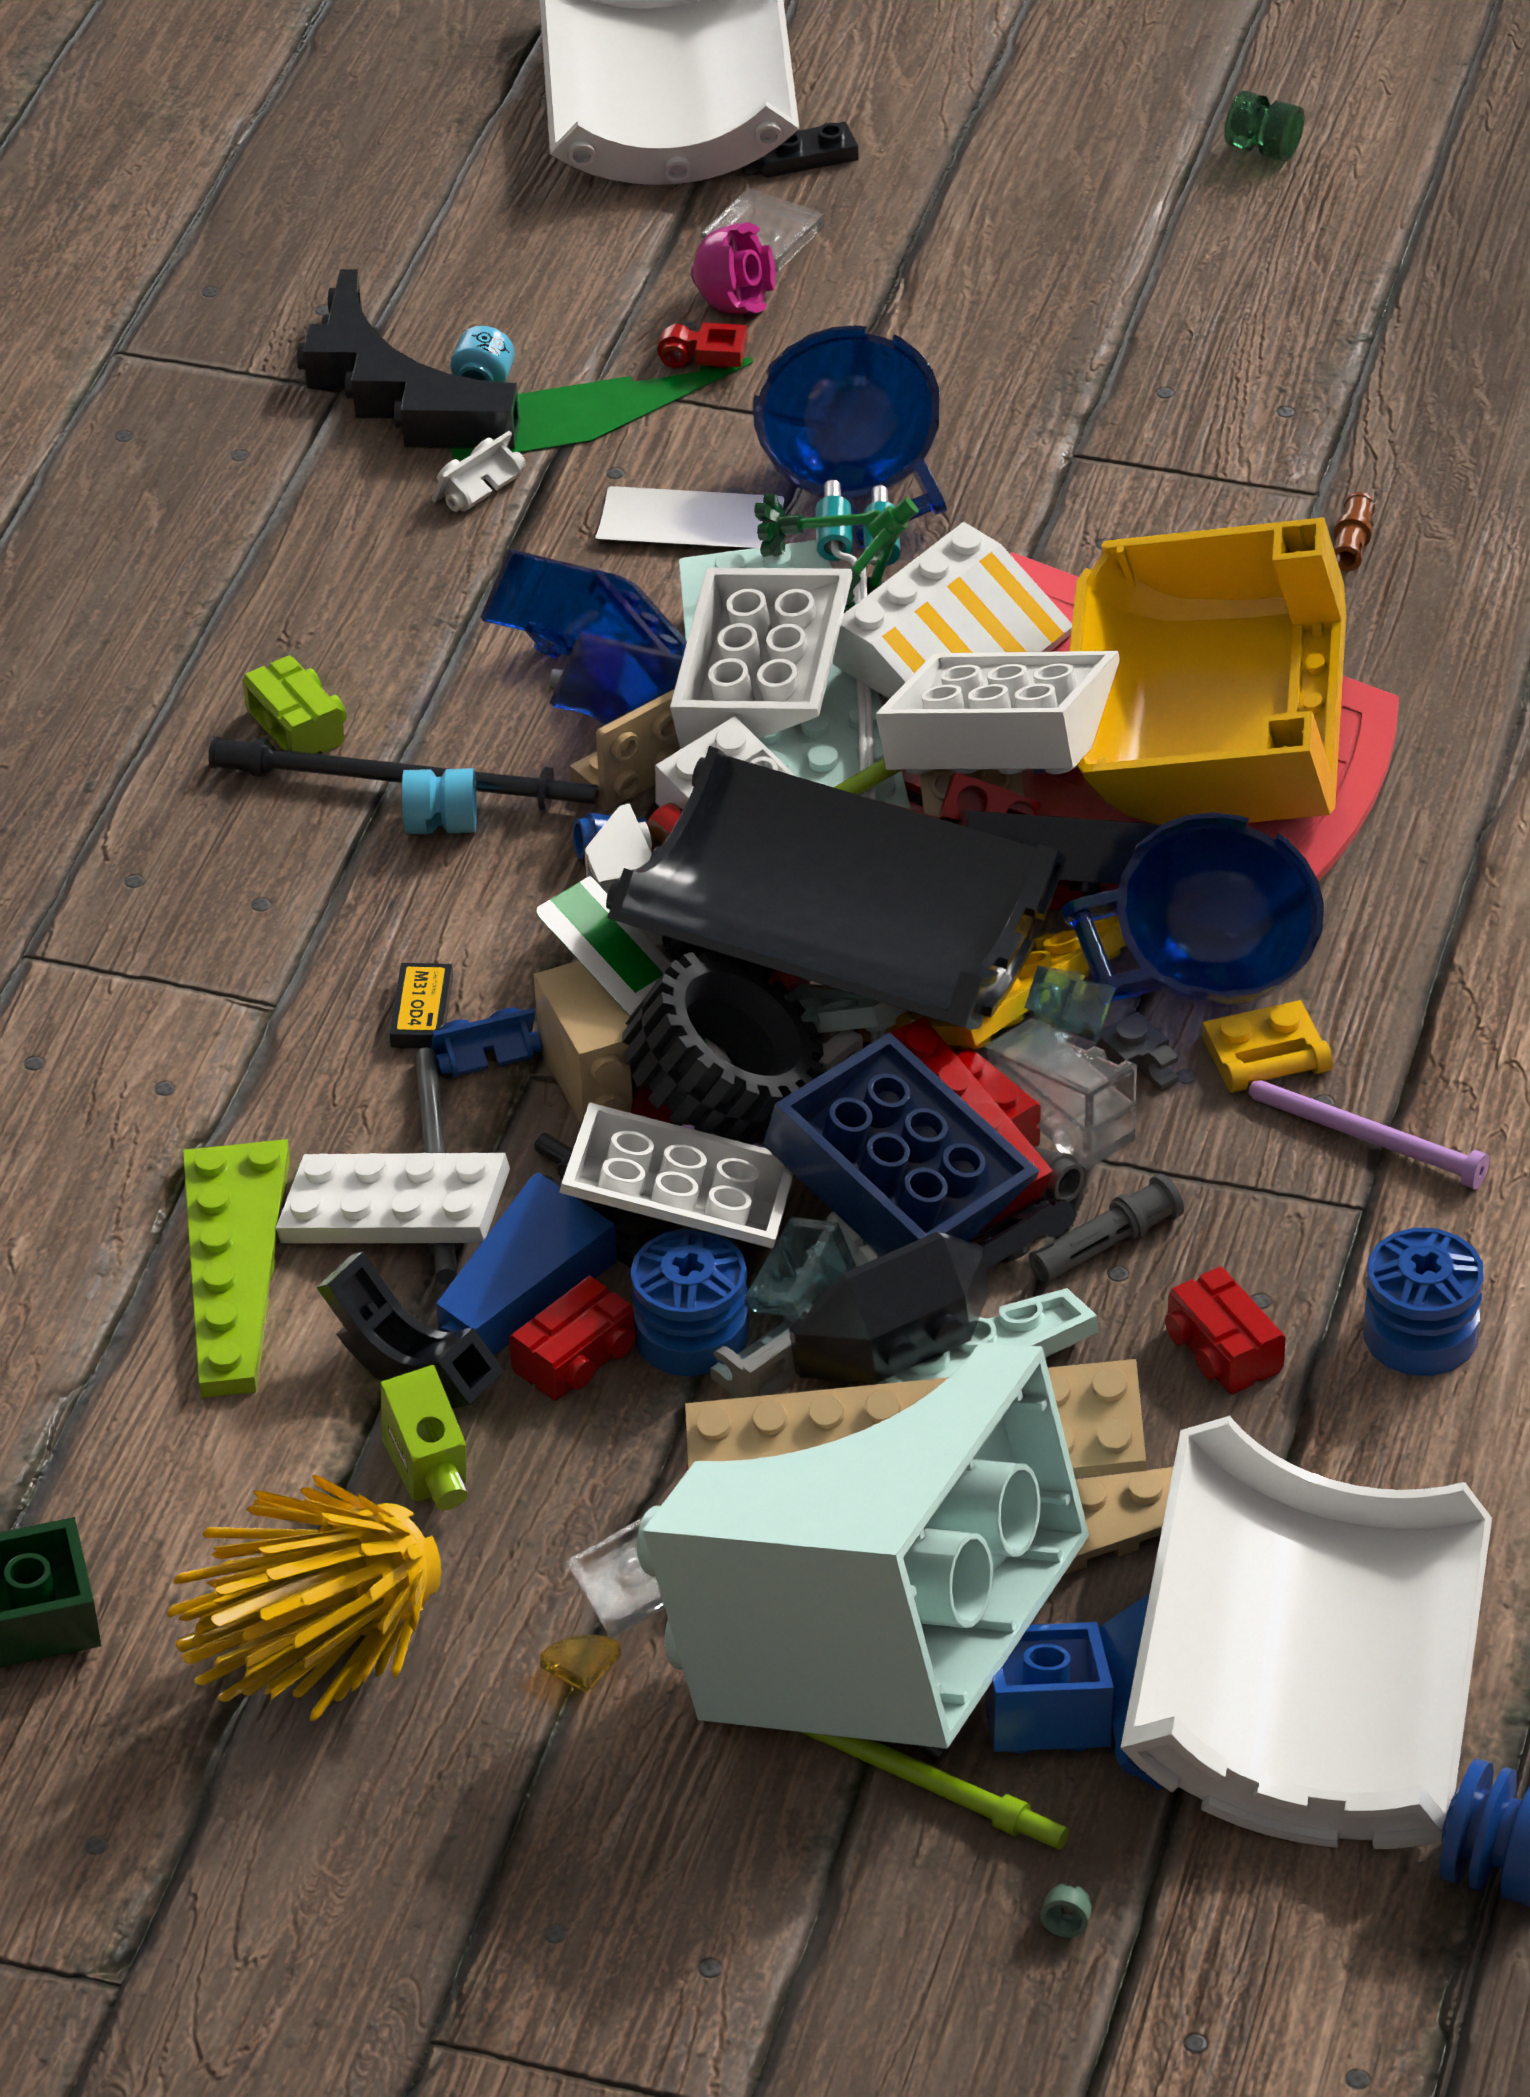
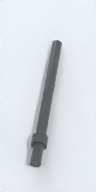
[415,1048,460,1284]

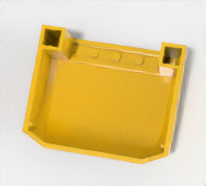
[1070,517,1346,825]

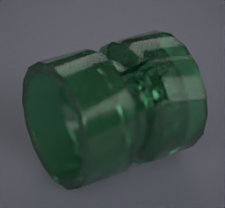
[1224,90,1305,162]

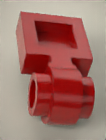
[657,323,748,368]

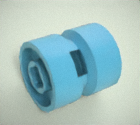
[402,768,477,835]

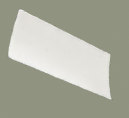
[595,486,784,548]

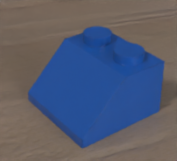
[985,1622,1114,1754]

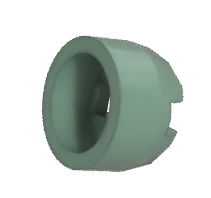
[1040,1884,1091,1938]

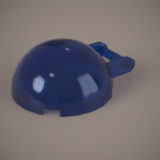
[753,325,947,548]
[1061,812,1324,1008]

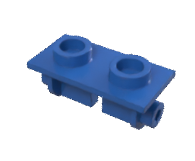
[431,1007,542,1078]

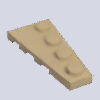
[1065,1467,1174,1574]

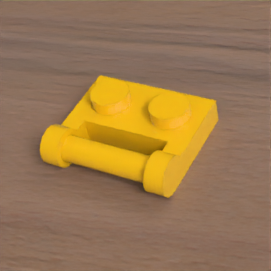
[1202,1000,1333,1093]

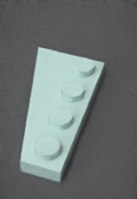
[874,1288,1099,1385]

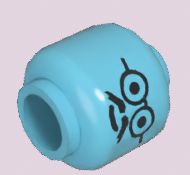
[450,326,515,382]

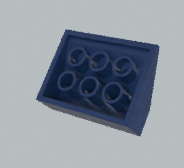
[763,1032,1040,1256]

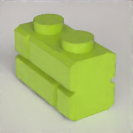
[242,655,347,754]

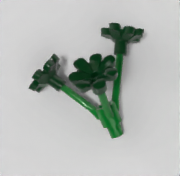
[754,494,919,613]

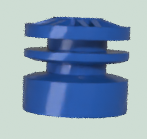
[630,1228,749,1377]
[1364,1228,1483,1376]
[1439,1759,1530,1907]

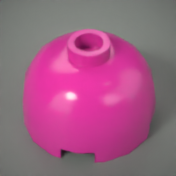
[691,222,775,315]

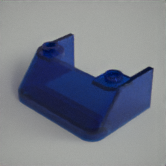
[480,549,687,724]

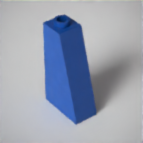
[436,1172,617,1356]

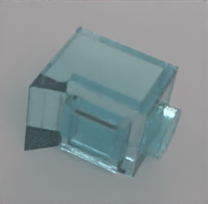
[1024,965,1115,1044]

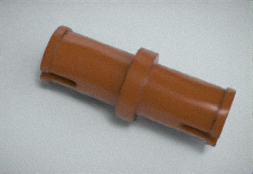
[1334,492,1376,572]

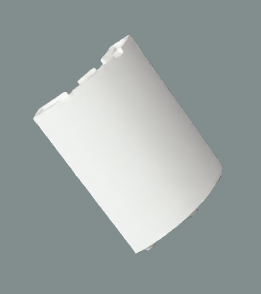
[539,0,799,185]
[1121,1416,1492,1849]

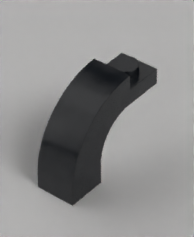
[316,1252,504,1408]

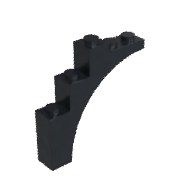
[297,269,520,449]

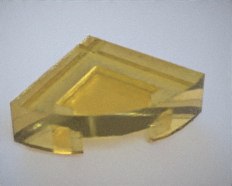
[539,1635,621,1693]

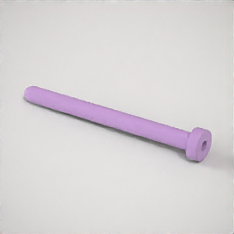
[1248,1080,1490,1190]

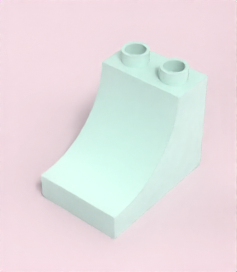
[637,1342,1089,1749]

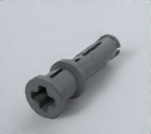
[1029,1173,1184,1284]

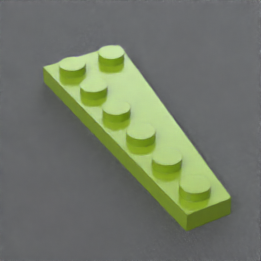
[183,1139,290,1398]

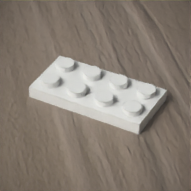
[276,1152,510,1244]

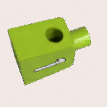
[381,1365,468,1510]

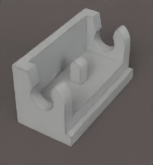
[710,1296,813,1398]

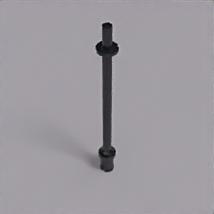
[208,737,599,812]

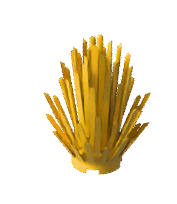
[167,1475,441,1721]

